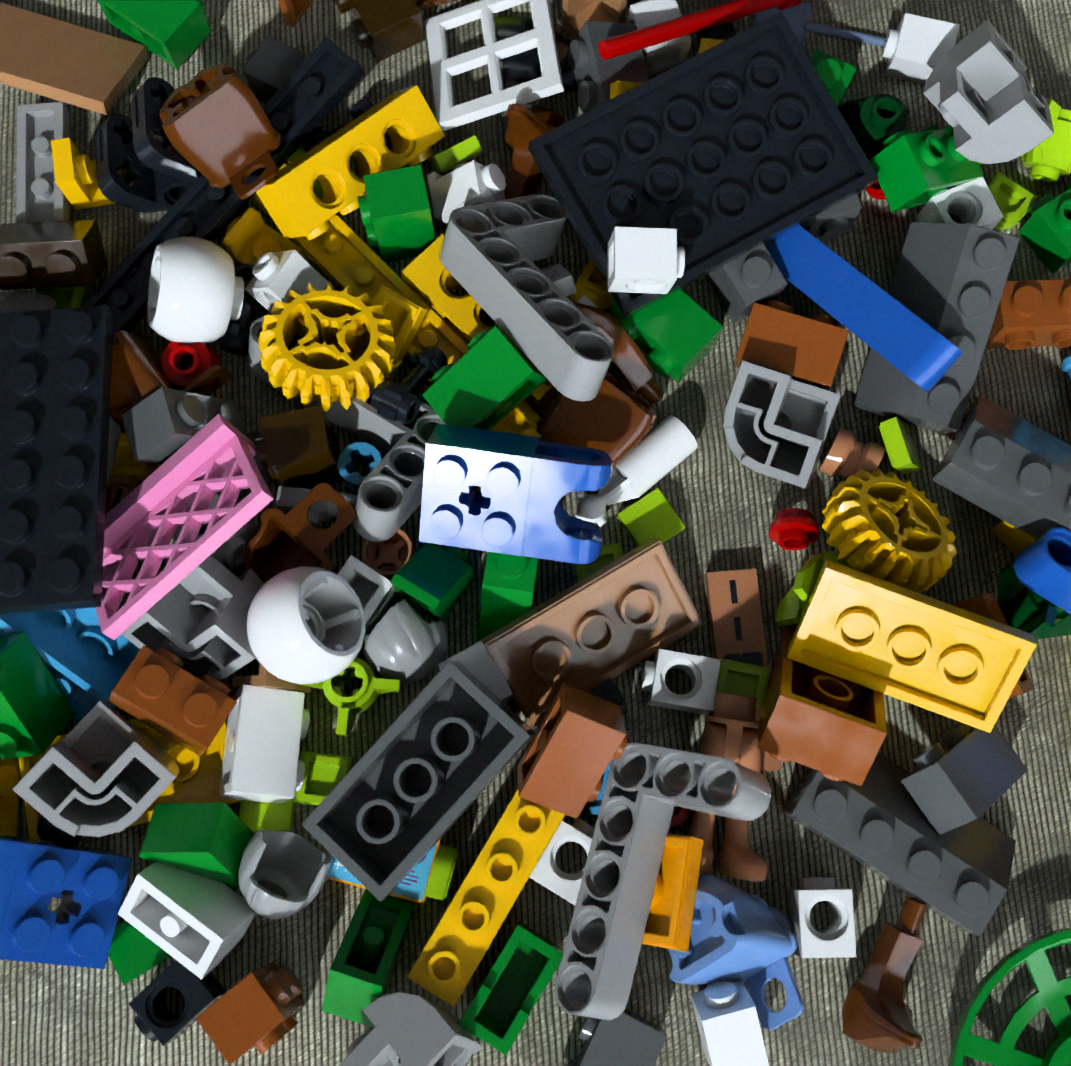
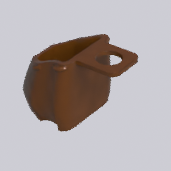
[159,64,281,200]
[110,330,231,426]
[536,371,657,467]
[243,483,356,584]

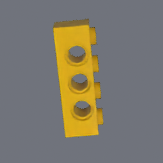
[256,85,445,241]
[401,234,558,415]
[407,789,565,1007]

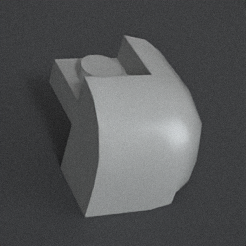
[923,19,1054,164]
[723,360,841,489]
[122,555,264,680]
[12,699,180,837]
[339,992,482,1066]

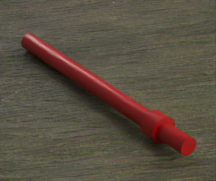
[598,0,802,60]

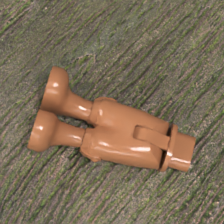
[686,692,768,882]

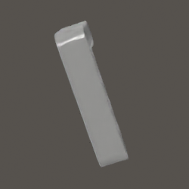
[439,194,614,402]
[247,317,445,542]
[555,743,771,1020]

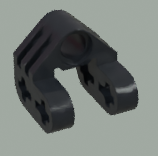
[95,77,201,213]

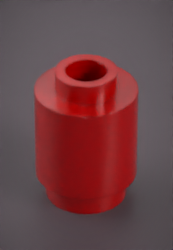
[161,341,222,392]

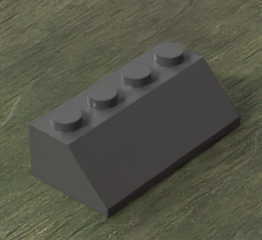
[852,222,1020,435]
[931,395,1071,539]
[782,752,1016,937]

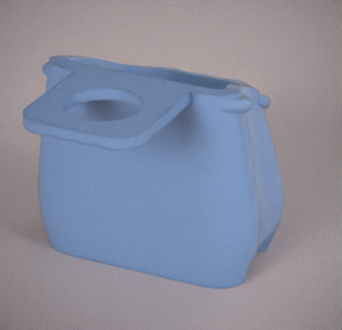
[668,874,804,1030]

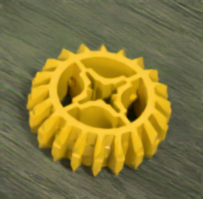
[258,281,396,413]
[822,469,957,593]

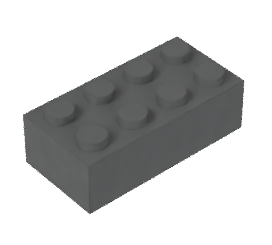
[301,661,535,902]

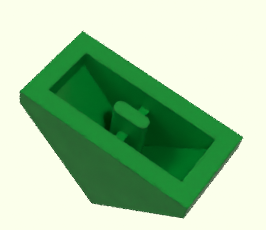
[138,802,254,888]

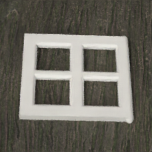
[423,0,564,131]

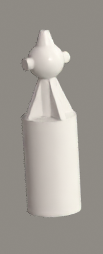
[573,415,698,527]

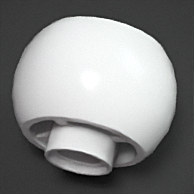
[147,236,244,344]
[247,566,366,684]

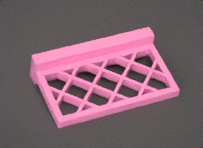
[95,414,273,640]

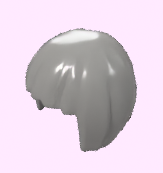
[362,599,448,684]
[238,829,332,919]

